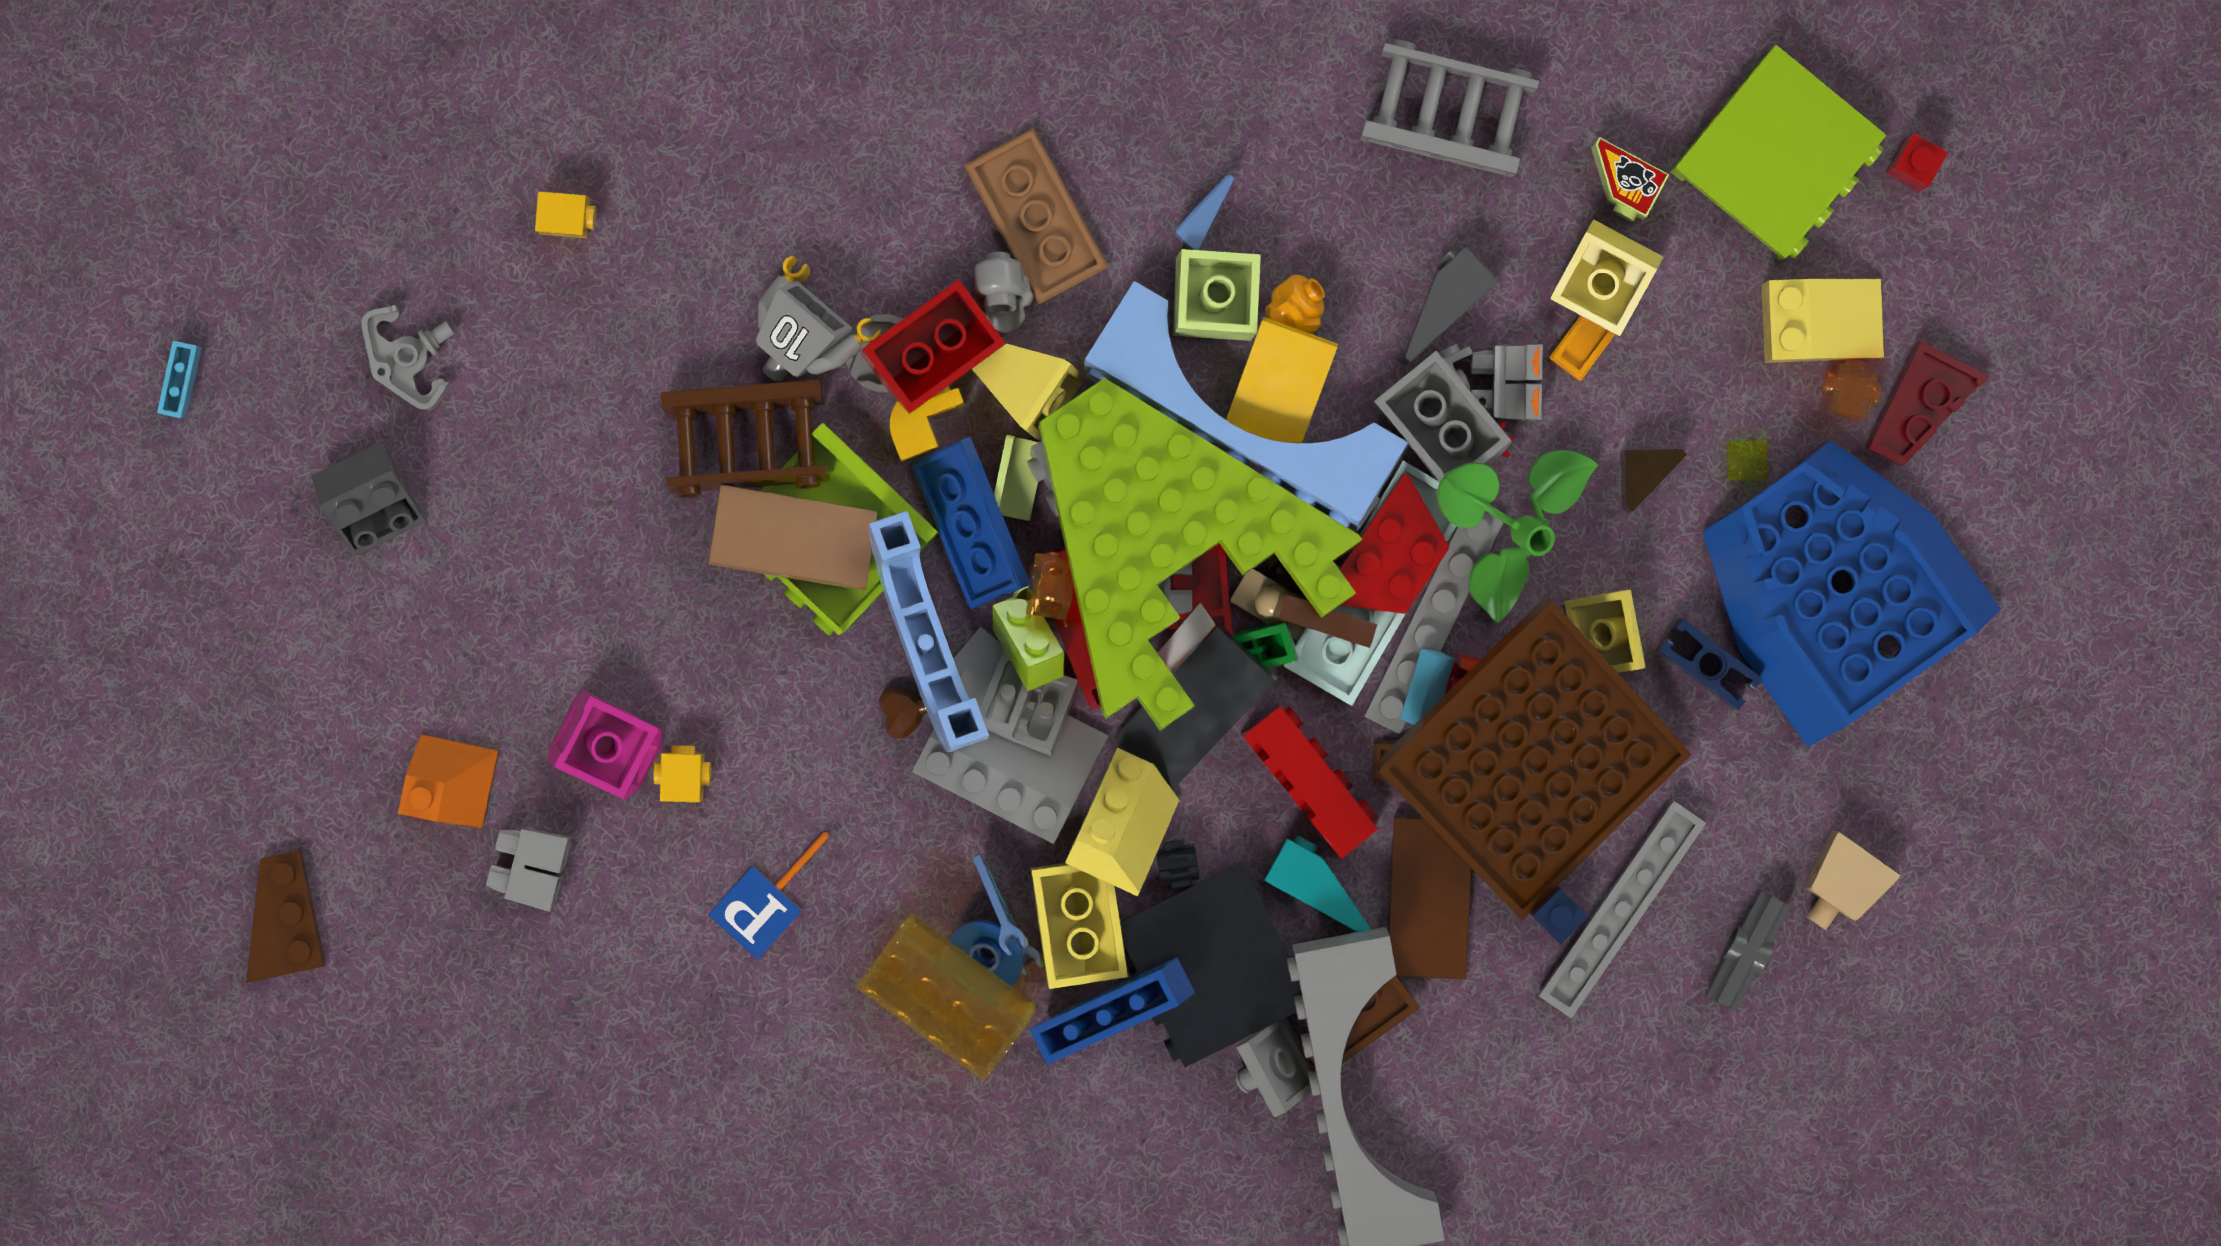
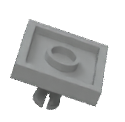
[1235,1017,1315,1117]

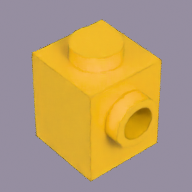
[653,745,711,802]

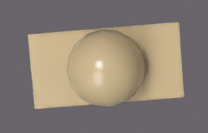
[1230,569,1309,641]

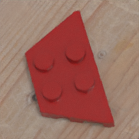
[1339,473,1450,614]
[1167,544,1233,642]

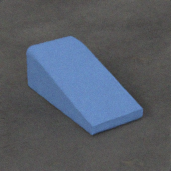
[1175,175,1234,250]

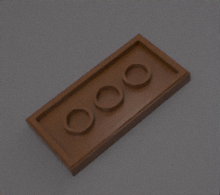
[1388,817,1471,979]

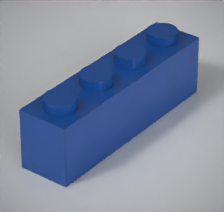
[1029,957,1195,1065]

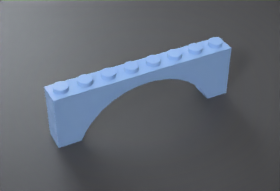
[1084,281,1408,531]

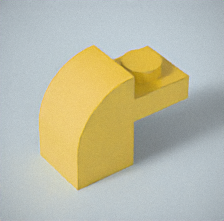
[890,386,965,462]

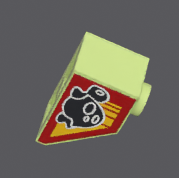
[1591,137,1669,222]

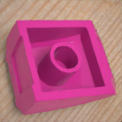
[547,690,662,800]

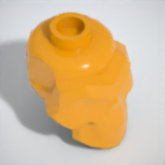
[1265,274,1325,334]

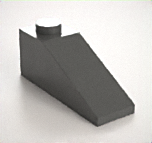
[1403,247,1498,364]

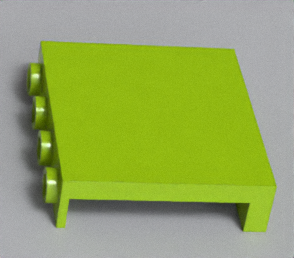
[1670,45,1886,261]
[761,422,939,636]

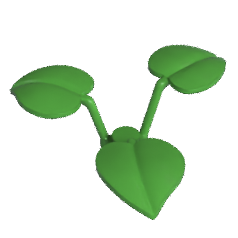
[1437,450,1598,623]

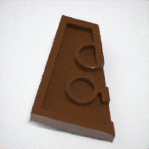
[246,850,326,983]
[1300,975,1420,1064]

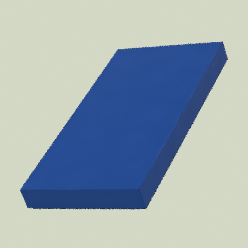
[911,437,1031,610]

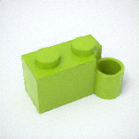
[993,585,1064,691]

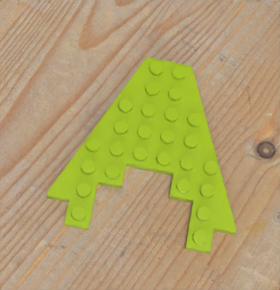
[1038,378,1362,731]

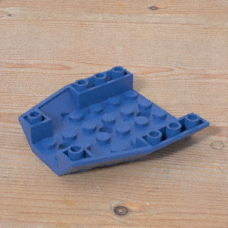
[1702,440,2001,747]

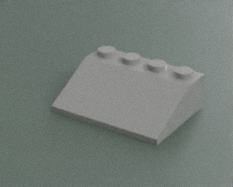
[912,669,1108,844]

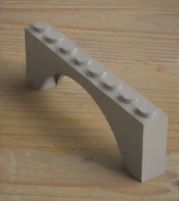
[1287,927,1445,1246]

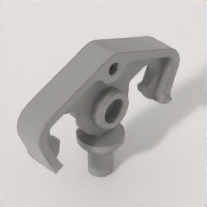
[361,305,455,410]

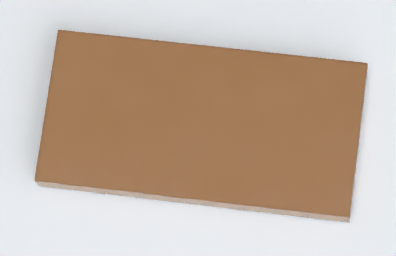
[964,128,1109,305]
[708,485,877,591]

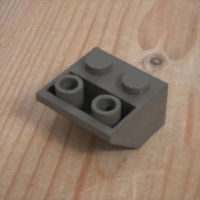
[311,441,426,557]

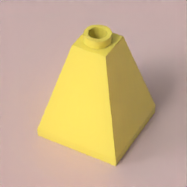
[972,344,1086,442]

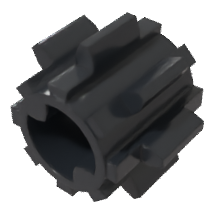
[1156,839,1200,889]

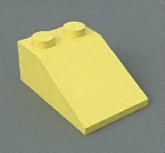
[1762,279,1884,363]

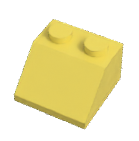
[1550,219,1663,336]

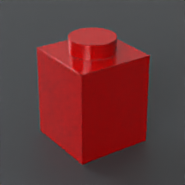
[1885,133,1948,192]

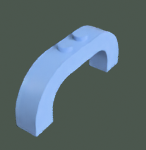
[869,511,989,752]

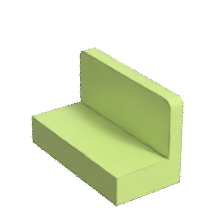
[994,435,1039,521]

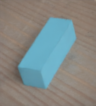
[157,341,202,419]
[1400,649,1455,725]

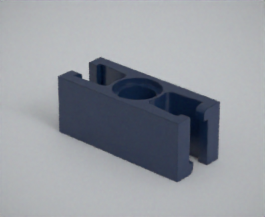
[1655,619,1763,710]

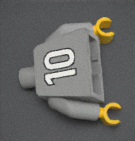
[756,256,882,382]

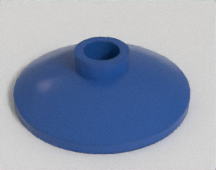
[947,920,1024,993]

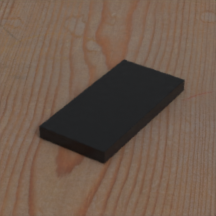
[1114,624,1278,790]

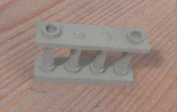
[1360,39,1539,178]

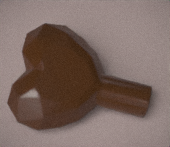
[878,687,927,739]

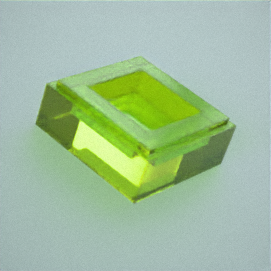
[1726,440,1768,481]

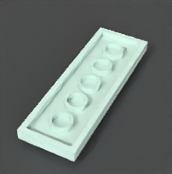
[1283,461,1457,706]

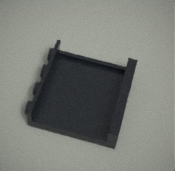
[1120,859,1301,1067]

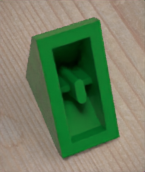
[1231,622,1299,668]

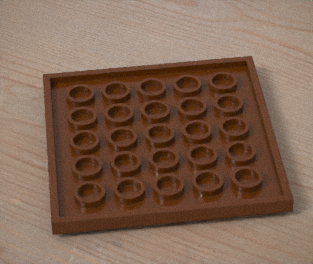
[1373,596,1692,920]

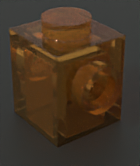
[1821,359,1882,422]
[1026,553,1073,620]

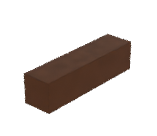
[1272,593,1378,648]

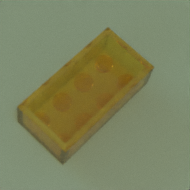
[856,912,1038,1081]

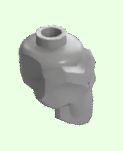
[973,252,1034,334]

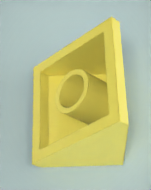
[1564,590,1646,673]

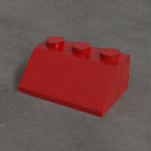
[860,279,1006,414]

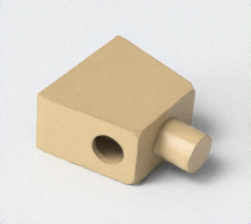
[1804,830,1901,930]

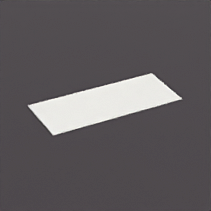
[1158,603,1215,674]

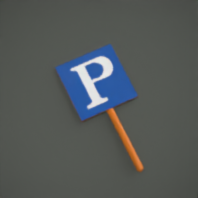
[708,832,829,960]

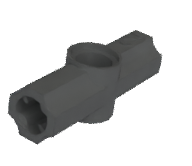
[1705,890,1791,1012]

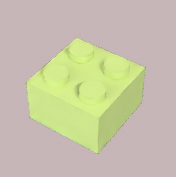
[1172,249,1261,341]

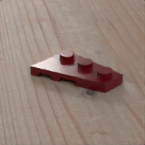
[1865,341,1990,466]

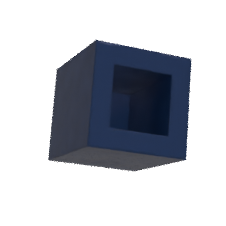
[1530,886,1589,945]

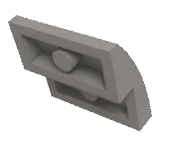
[980,650,1079,756]

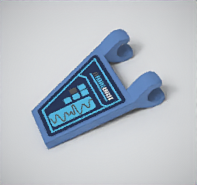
[973,855,1044,975]

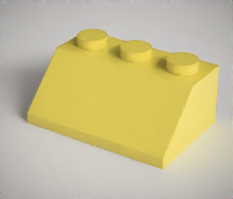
[1065,748,1179,896]
[1030,863,1128,989]

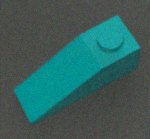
[1263,835,1371,932]

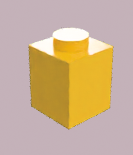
[535,192,596,238]

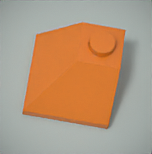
[398,734,499,828]

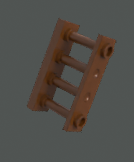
[661,380,829,498]

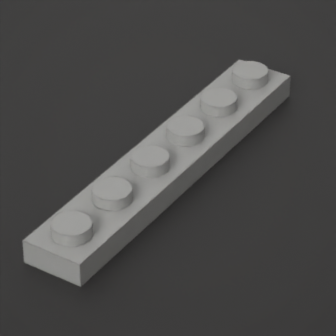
[1364,512,1504,734]
[1537,800,1706,1019]

